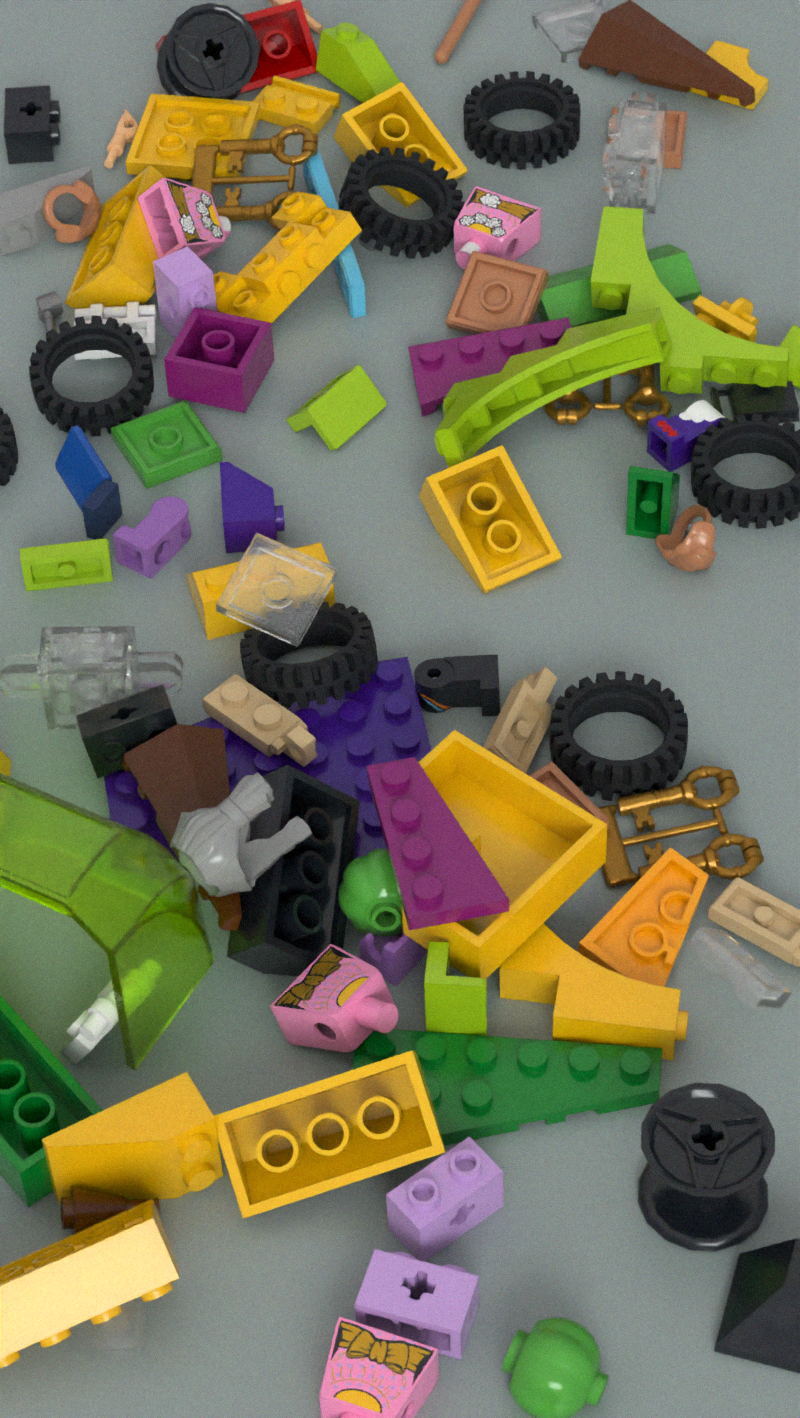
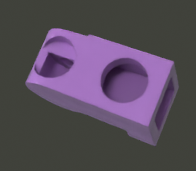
[113,497,191,579]

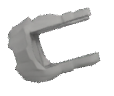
[170,772,312,897]

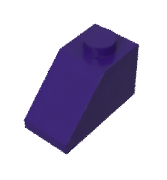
[220,462,285,553]

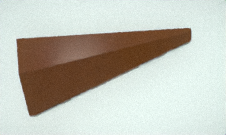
[578,0,755,107]
[122,724,242,931]

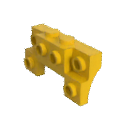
[213,191,362,324]

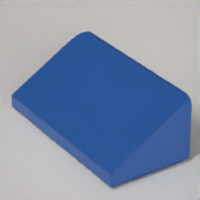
[55,425,112,512]

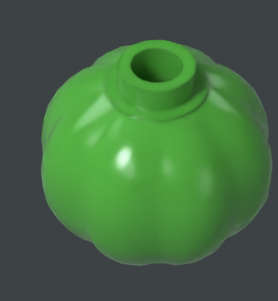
[338,848,403,937]
[502,1317,609,1418]

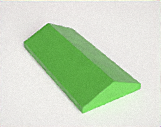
[537,244,702,328]

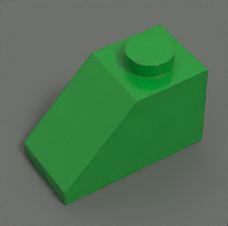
[626,466,680,539]

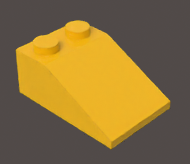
[333,82,468,208]
[419,445,562,594]
[42,1072,223,1205]

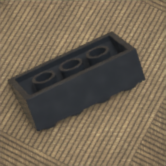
[227,765,360,976]

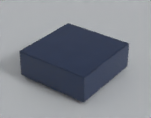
[82,479,123,540]

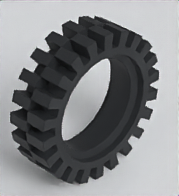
[463,71,581,170]
[338,147,464,259]

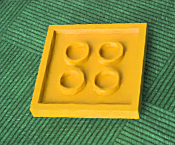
[125,94,261,180]

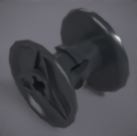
[156,3,259,100]
[638,1083,775,1251]

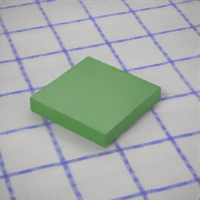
[111,400,223,489]

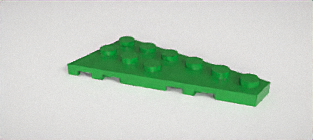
[352,1029,662,1146]

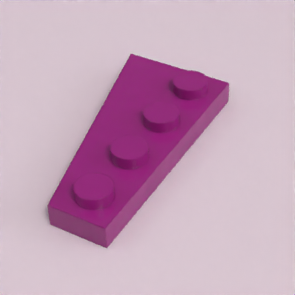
[408,317,572,417]
[366,757,509,931]

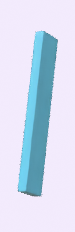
[301,146,366,318]

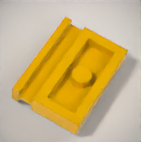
[253,76,341,135]

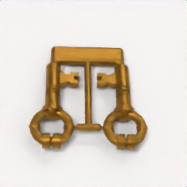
[192,124,318,231]
[543,364,672,426]
[598,765,764,887]

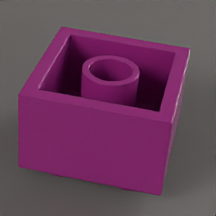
[164,307,274,413]

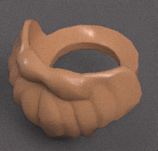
[42,180,102,243]
[655,505,717,572]

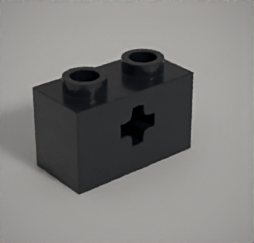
[4,85,61,164]
[76,684,178,778]

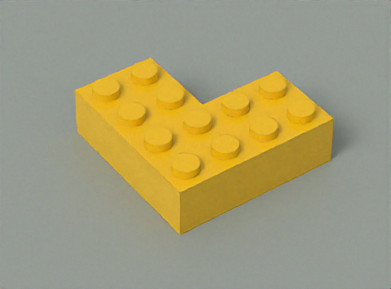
[402,730,607,979]

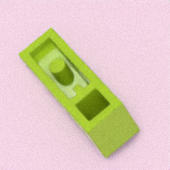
[315,23,401,103]

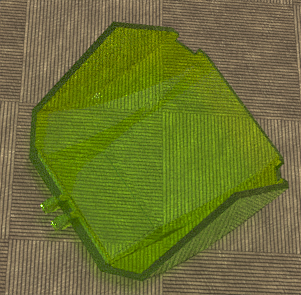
[0,773,214,1070]

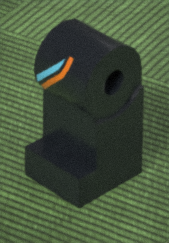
[414,654,500,716]

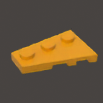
[577,847,709,987]

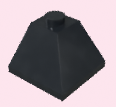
[714,1238,800,1373]

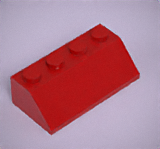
[155,0,319,94]

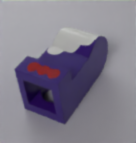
[647,400,725,472]

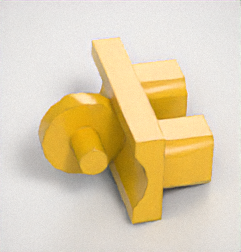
[692,295,758,343]

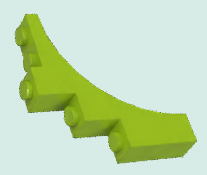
[590,206,789,394]
[435,307,672,468]

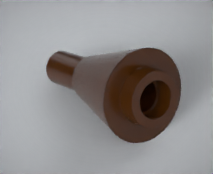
[60,1186,160,1234]

